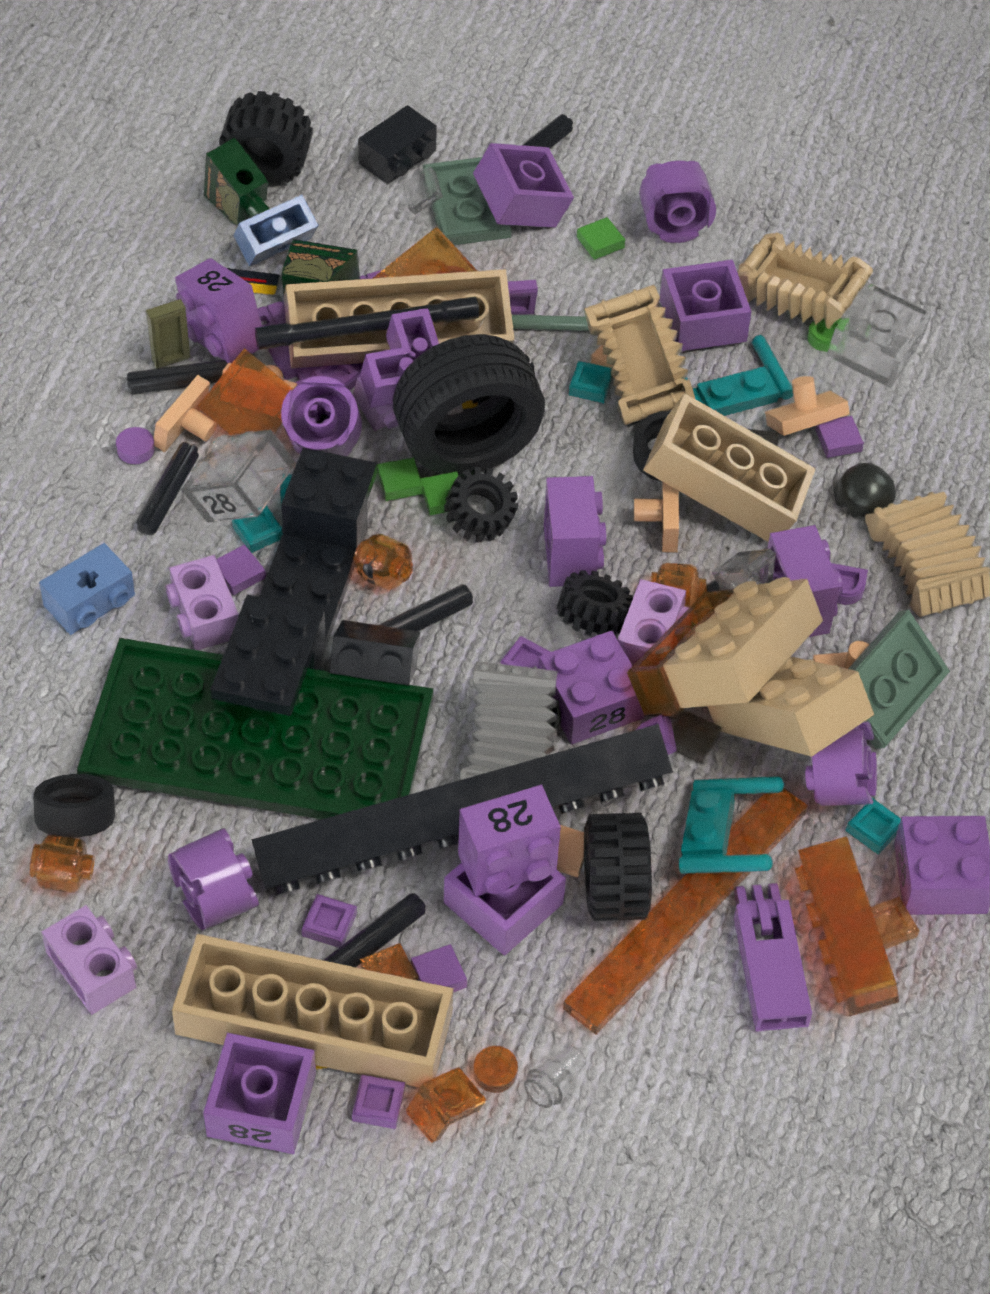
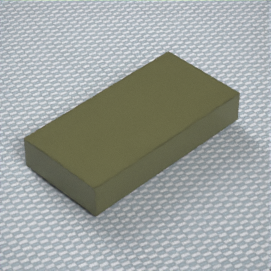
[146,299,191,368]

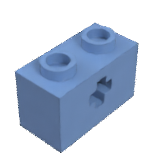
[233,195,319,267]
[39,543,135,635]

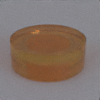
[473,1046,518,1093]

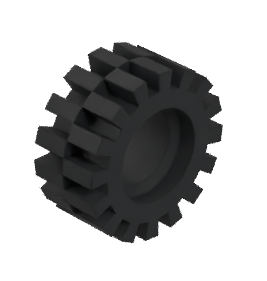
[444,467,518,542]
[556,570,633,636]

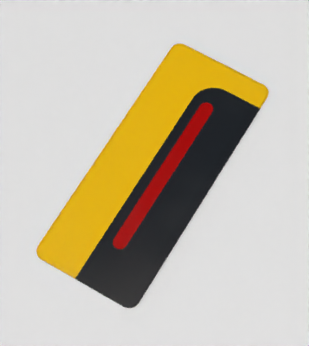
[227,268,280,295]

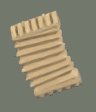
[737,233,873,329]
[584,285,695,425]
[865,492,990,617]

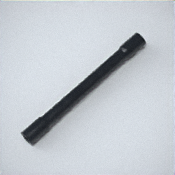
[255,296,479,350]

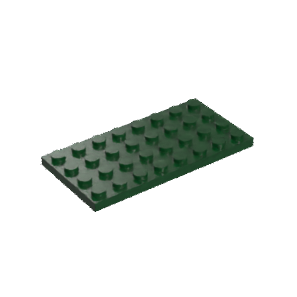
[77,638,434,819]

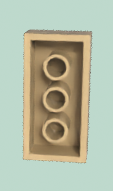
[643,393,816,542]
[663,577,823,708]
[707,656,874,757]

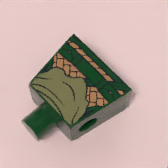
[203,138,271,225]
[281,239,360,294]

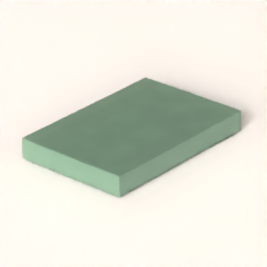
[422,157,511,247]
[848,610,950,749]

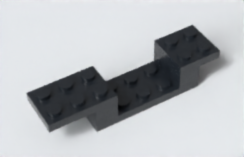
[211,447,377,716]

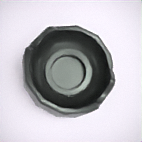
[834,463,896,517]

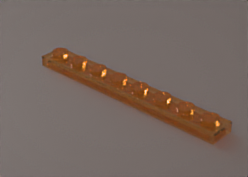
[563,788,808,1035]

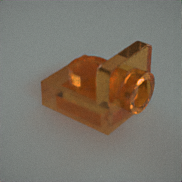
[406,1067,487,1143]

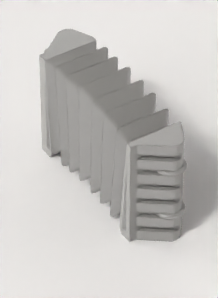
[459,661,558,780]

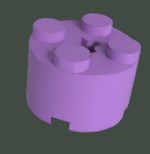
[639,160,716,243]
[281,376,362,456]
[805,721,877,806]
[167,828,259,930]

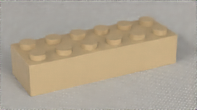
[283,269,515,368]
[172,934,453,1090]

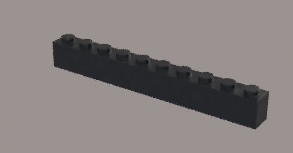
[251,724,673,896]

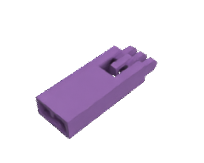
[734,883,812,1032]

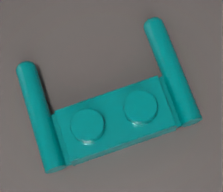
[685,335,794,416]
[679,776,784,874]

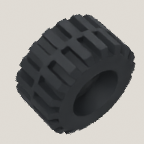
[219,91,313,186]
[584,812,652,921]

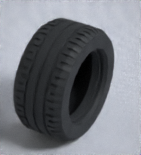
[393,334,545,475]

